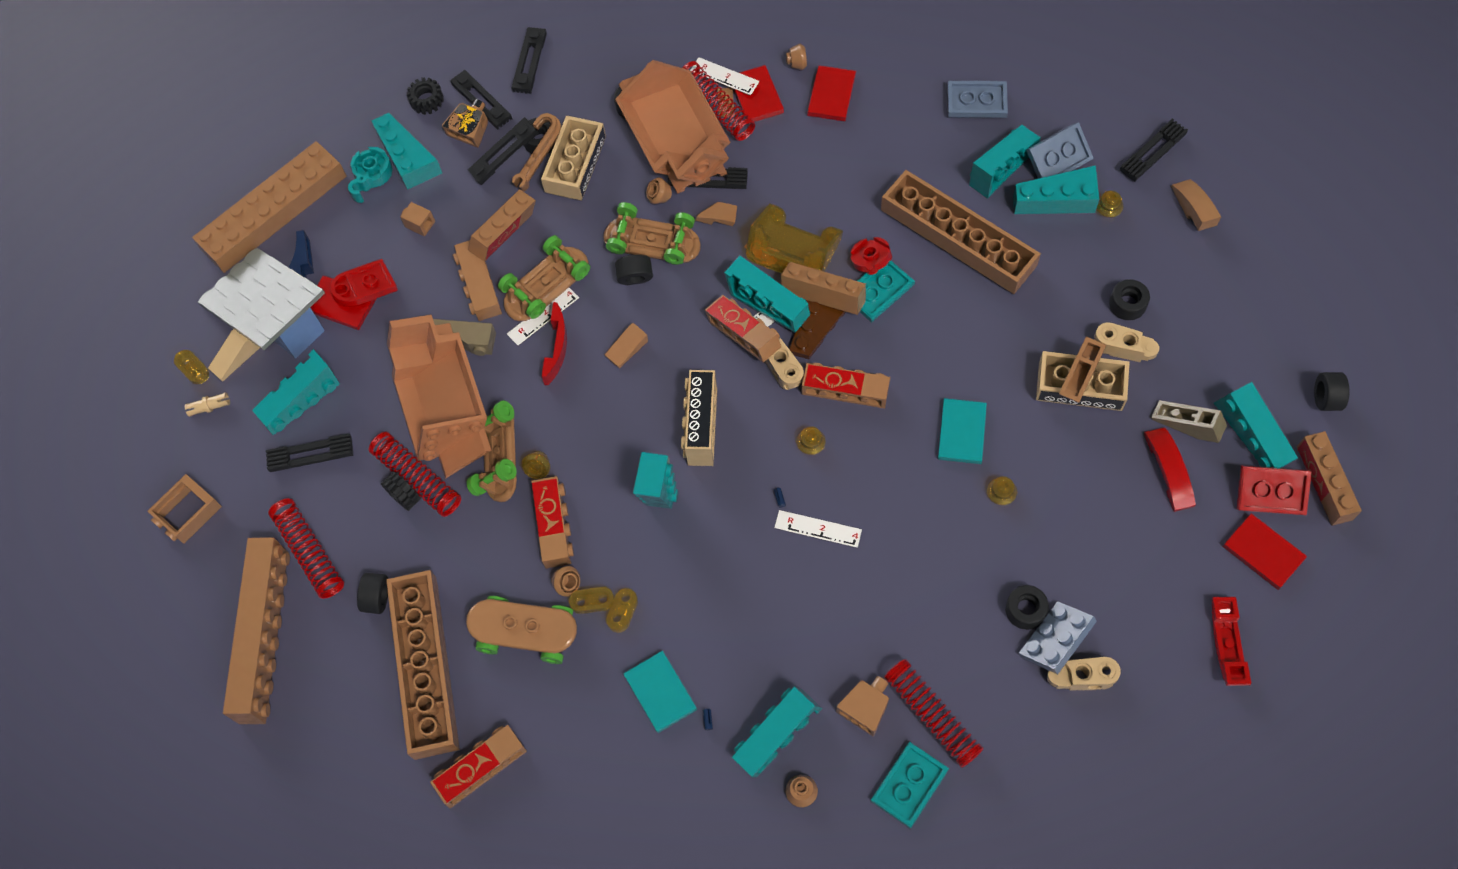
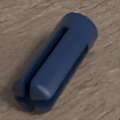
[774,488,786,508]
[703,709,713,731]

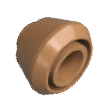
[786,44,807,70]
[646,177,672,204]
[551,566,581,597]
[785,775,818,807]

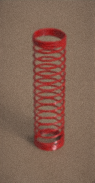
[682,61,755,141]
[369,432,461,517]
[268,498,345,599]
[884,659,983,768]

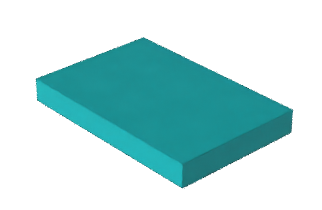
[857,261,915,323]
[938,398,987,464]
[624,651,697,733]
[871,741,949,829]

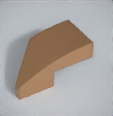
[695,202,737,226]

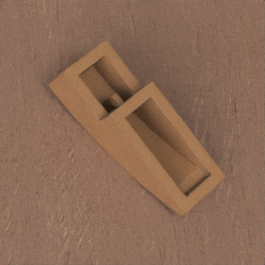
[1171,179,1221,231]
[1059,336,1106,403]

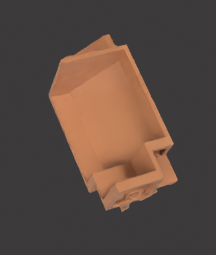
[616,60,731,194]
[387,315,492,479]

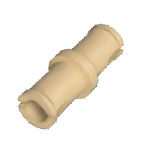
[185,392,230,417]

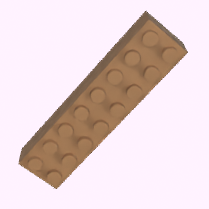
[192,141,347,273]
[881,170,1041,294]
[223,537,290,724]
[386,570,460,760]

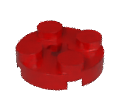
[851,237,892,275]

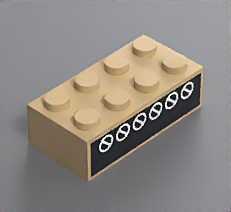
[541,115,606,201]
[1036,351,1130,411]
[681,370,717,466]

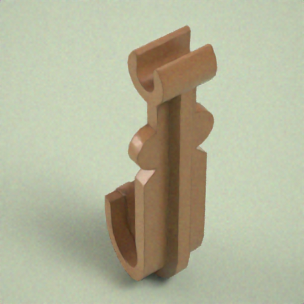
[512,113,561,192]

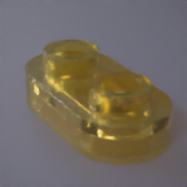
[174,350,209,384]
[569,587,614,614]
[606,588,638,633]

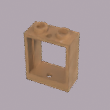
[148,474,222,544]

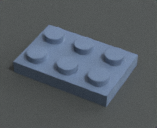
[947,81,1008,118]
[1026,122,1094,179]
[1019,601,1097,675]

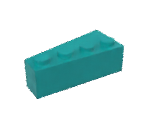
[371,113,442,190]
[969,125,1041,199]
[1013,165,1099,214]
[724,255,810,333]
[252,349,340,435]
[1214,382,1298,468]
[633,452,678,509]
[732,686,822,777]

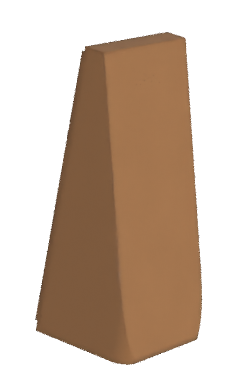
[605,323,648,368]

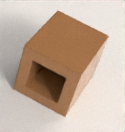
[400,202,435,237]

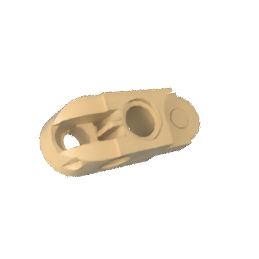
[1094,322,1159,362]
[766,338,804,390]
[1047,657,1121,690]

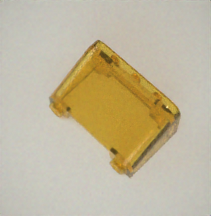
[746,203,843,273]

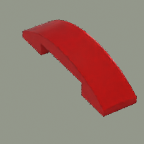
[542,302,567,385]
[1144,427,1196,512]
[1212,597,1251,686]

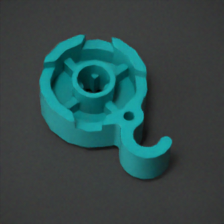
[348,146,393,203]

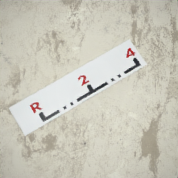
[690,57,759,95]
[507,288,579,345]
[774,510,862,548]

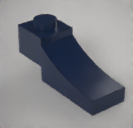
[288,230,314,278]

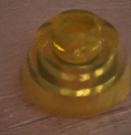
[1097,191,1124,217]
[796,427,826,455]
[521,451,550,479]
[987,477,1017,505]

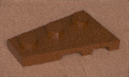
[789,300,846,359]

